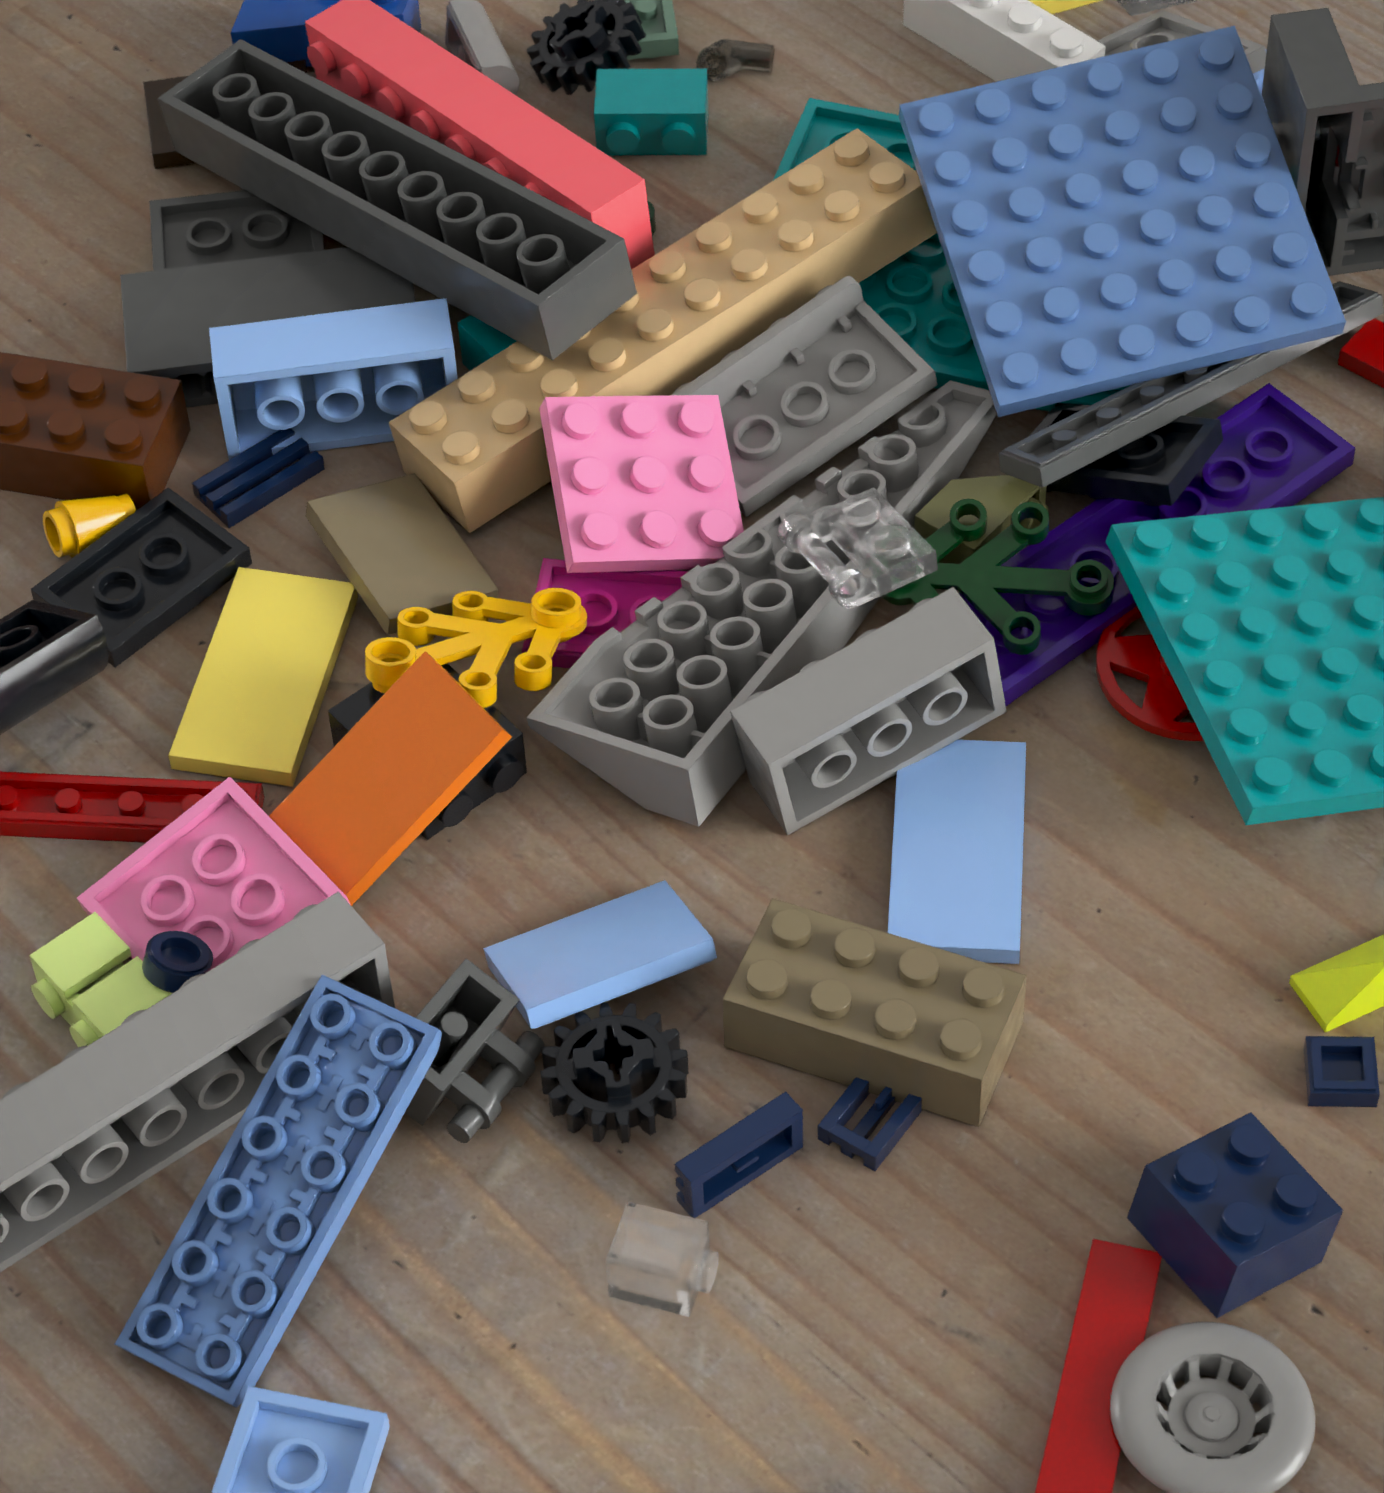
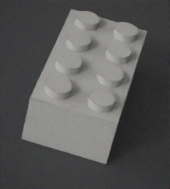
[730,587,1007,835]

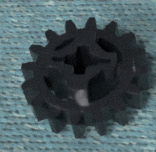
[527,0,646,95]
[540,1002,689,1143]

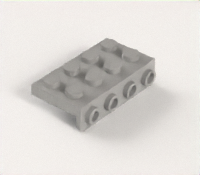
[672,276,937,517]

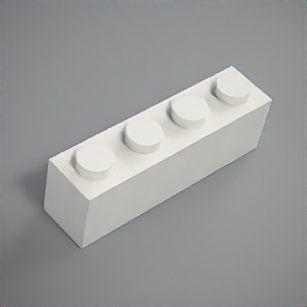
[903,0,1106,82]

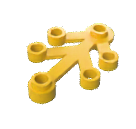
[365,588,587,708]

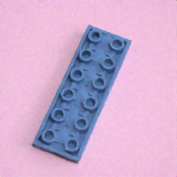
[115,975,442,1408]

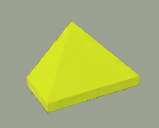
[1289,934,1384,1032]

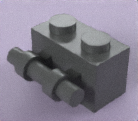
[405,958,545,1143]

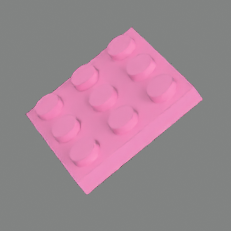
[539,395,744,573]
[77,777,351,969]

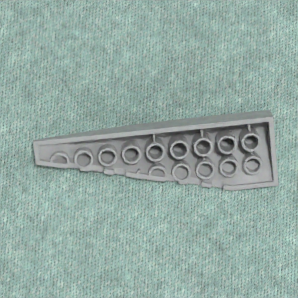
[527,381,997,827]

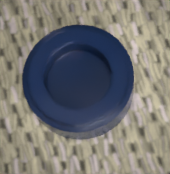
[142,931,213,993]

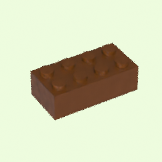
[0,352,191,511]

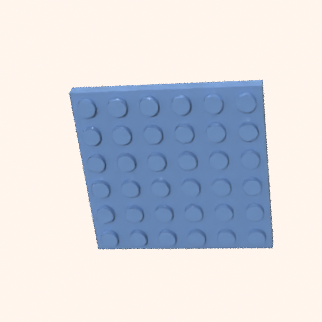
[899,26,1346,417]

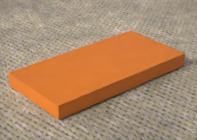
[269,651,512,906]

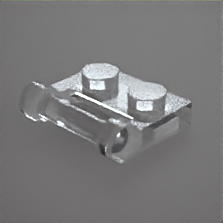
[778,487,938,609]

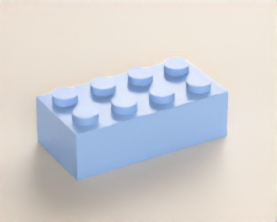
[209,298,458,460]

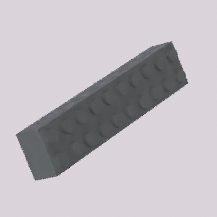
[157,39,637,361]

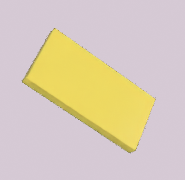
[168,567,358,787]

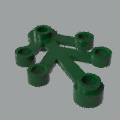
[870,498,1114,655]

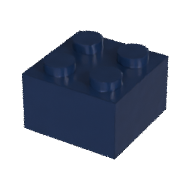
[1127,1112,1343,1318]

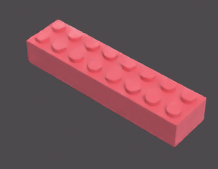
[305,0,655,270]

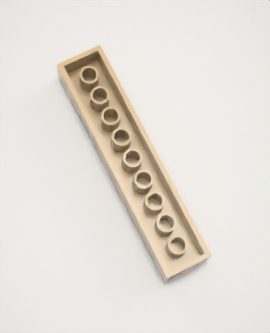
[388,128,937,533]

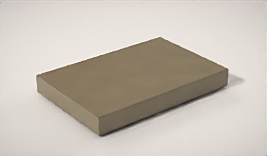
[305,473,499,635]

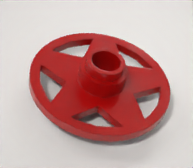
[1096,606,1204,741]

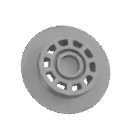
[1110,1322,1315,1493]

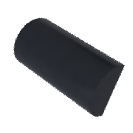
[0,600,109,735]

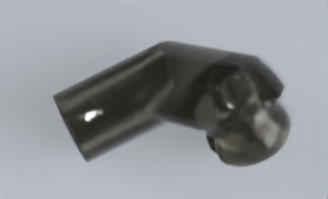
[696,39,775,82]

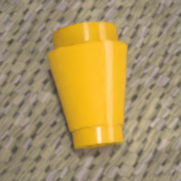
[43,494,136,558]

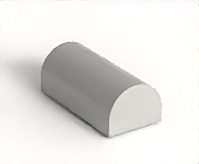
[445,0,519,95]

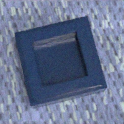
[1304,1036,1380,1107]

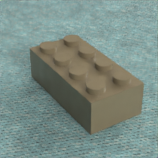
[723,898,1027,1127]

